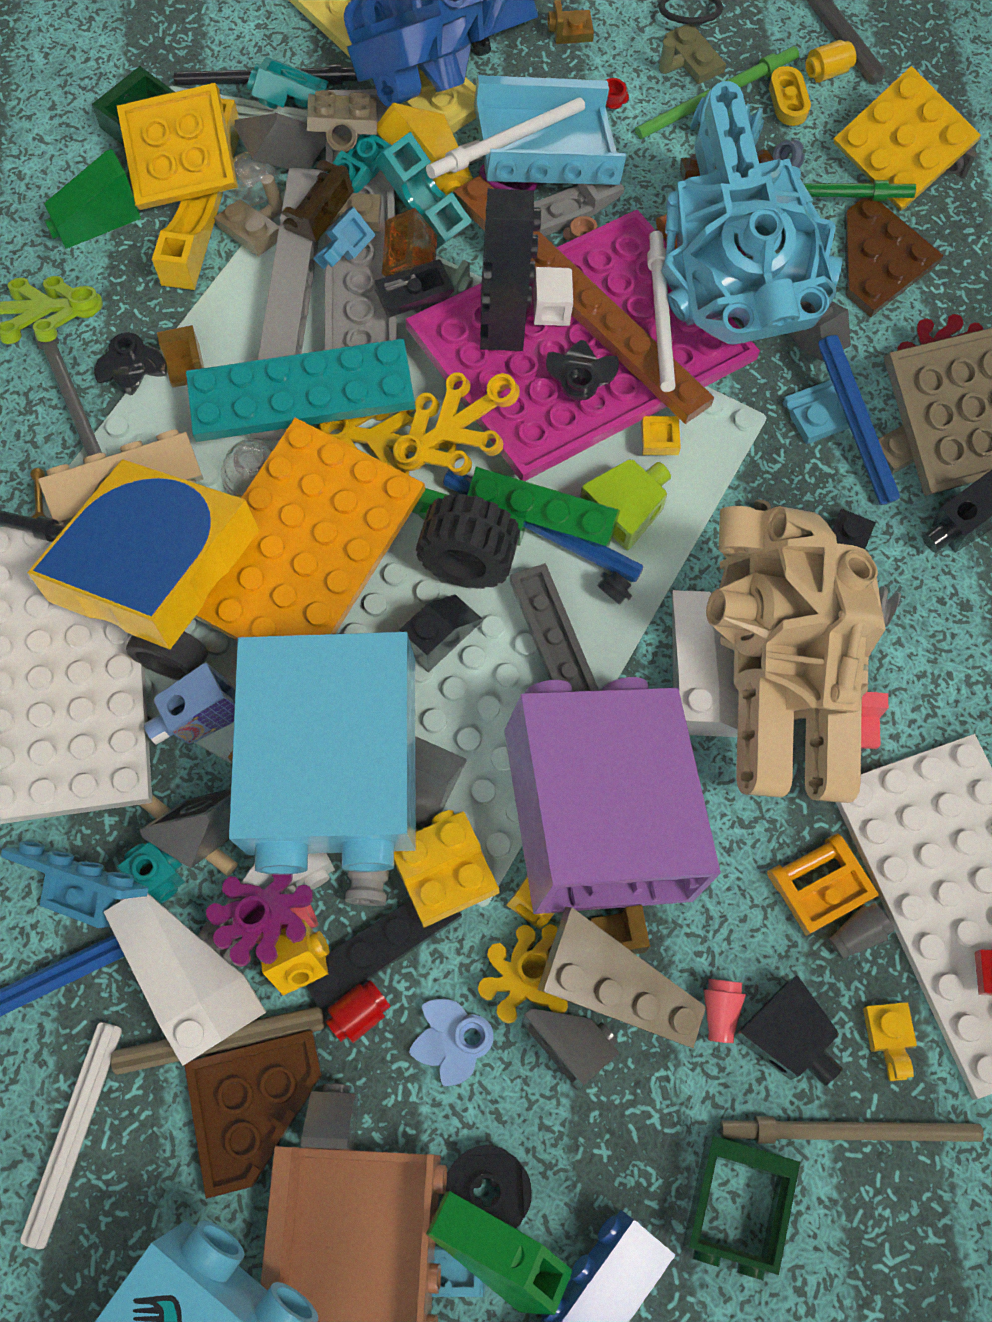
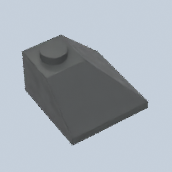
[522,1008,619,1091]

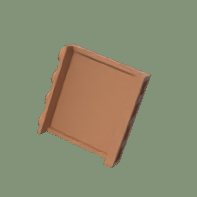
[261,1146,447,1322]

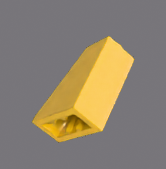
[377,103,473,195]

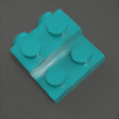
[247,56,328,109]

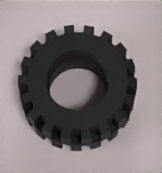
[415,494,520,589]

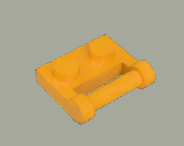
[767,833,879,936]

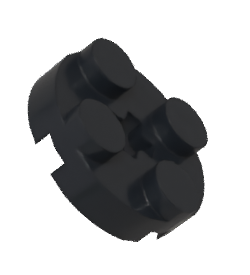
[442,1145,532,1229]

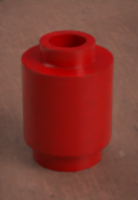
[326,980,391,1043]

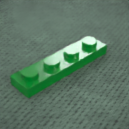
[468,467,620,547]

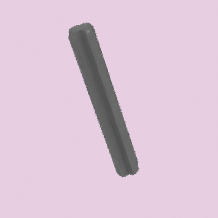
[807,0,886,85]

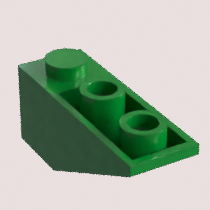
[426,1191,573,1315]

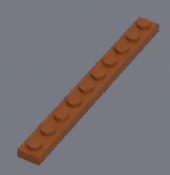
[453,175,714,424]

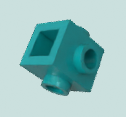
[117,842,185,904]

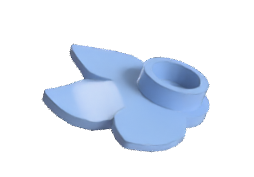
[409,999,493,1086]

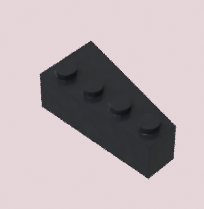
[480,188,541,351]

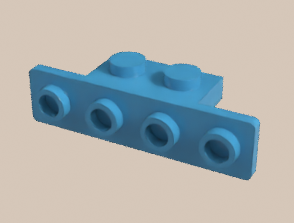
[1,841,149,928]

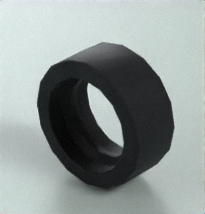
[126,631,208,680]

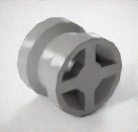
[345,870,389,906]

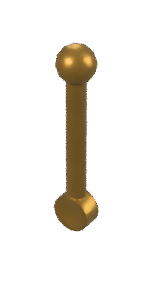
[30,468,46,518]

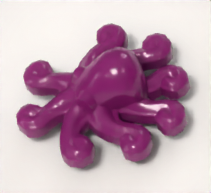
[206,874,313,967]

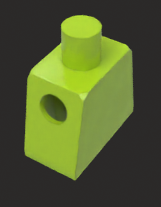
[580,459,671,551]

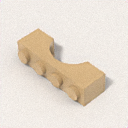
[38,429,204,524]

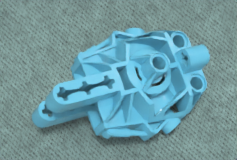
[661,81,842,344]

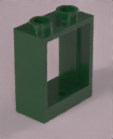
[92,66,175,146]
[683,1136,800,1281]

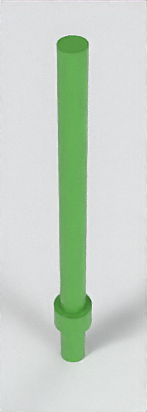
[635,46,799,139]

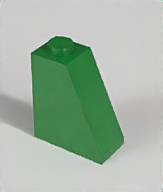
[44,149,141,249]

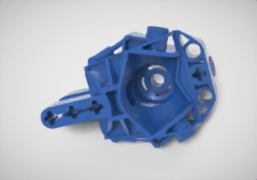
[344,0,539,107]

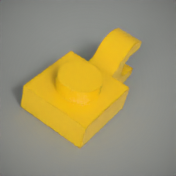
[863,1002,917,1082]

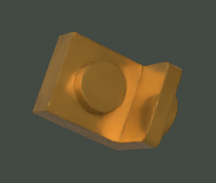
[547,0,594,44]

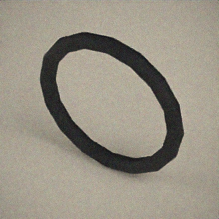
[658,0,723,25]

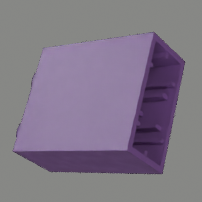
[504,677,721,914]

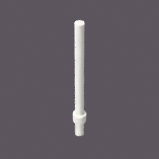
[426,97,585,179]
[647,231,675,392]

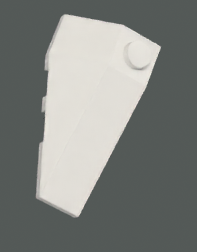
[672,590,739,737]
[104,894,266,1066]

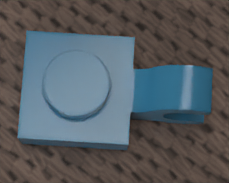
[313,207,376,269]

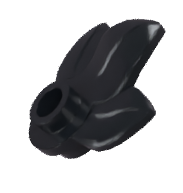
[94,332,167,395]
[546,340,619,401]

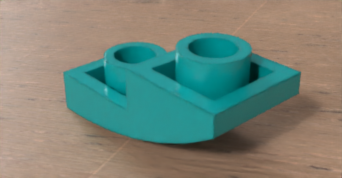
[326,134,391,193]

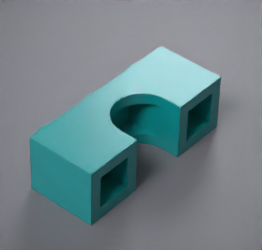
[375,132,472,249]

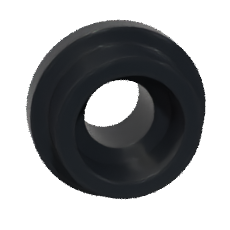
[597,570,632,605]

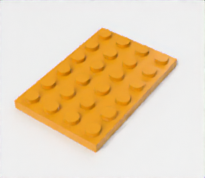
[194,418,425,641]

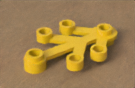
[393,372,520,476]
[318,406,457,476]

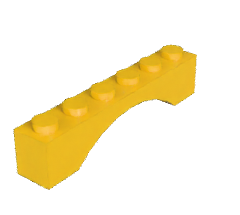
[152,98,240,290]

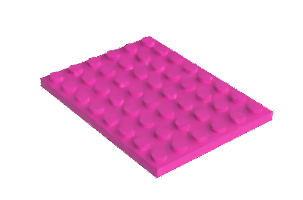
[406,209,760,481]

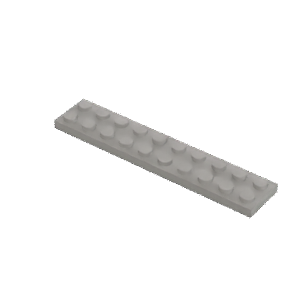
[325,89,397,350]

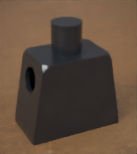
[922,470,992,553]
[734,975,843,1086]

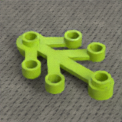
[0,276,103,344]

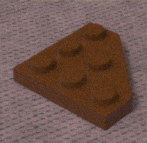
[844,198,944,317]
[184,1030,322,1199]

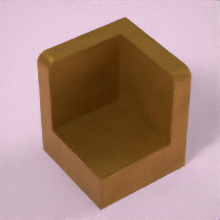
[157,325,204,387]
[591,905,650,954]

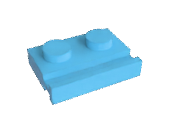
[783,380,872,444]

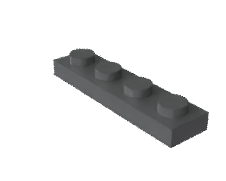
[510,563,599,692]

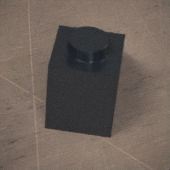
[399,594,483,673]

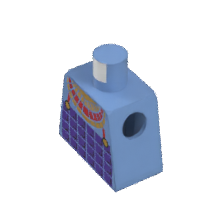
[144,663,235,745]

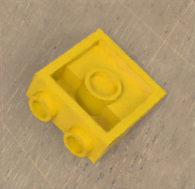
[394,810,500,928]

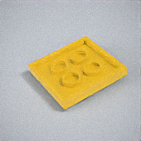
[834,66,981,211]
[117,83,238,210]

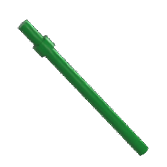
[803,180,916,201]

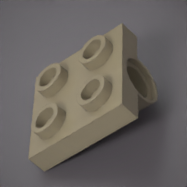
[307,90,377,152]

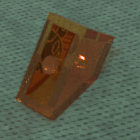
[382,208,437,277]

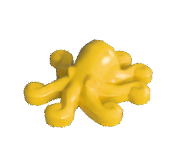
[478,924,568,1024]

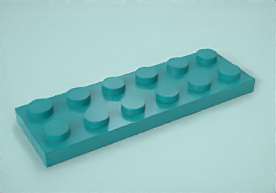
[186,338,416,442]

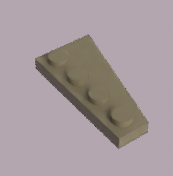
[537,907,706,1048]

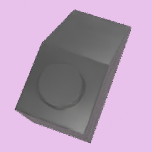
[301,1084,359,1151]

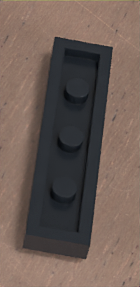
[306,900,462,1010]

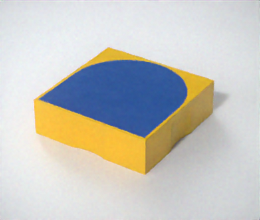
[27,459,260,650]

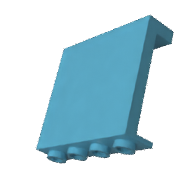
[474,75,626,185]

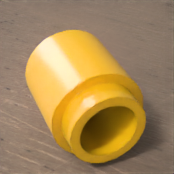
[805,40,856,83]

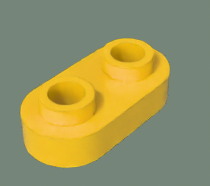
[769,66,811,126]

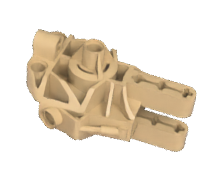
[706,506,886,803]

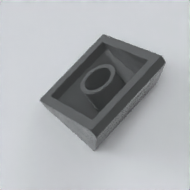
[234,113,327,170]
[415,736,467,828]
[140,788,231,868]

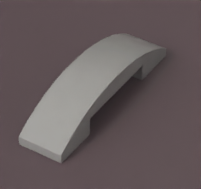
[534,183,625,236]

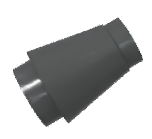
[828,903,894,959]

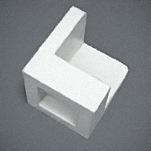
[533,267,573,326]

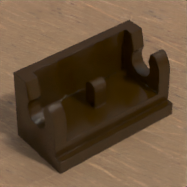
[281,160,354,243]

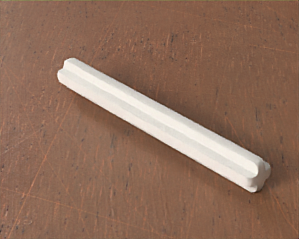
[20,1023,122,1249]

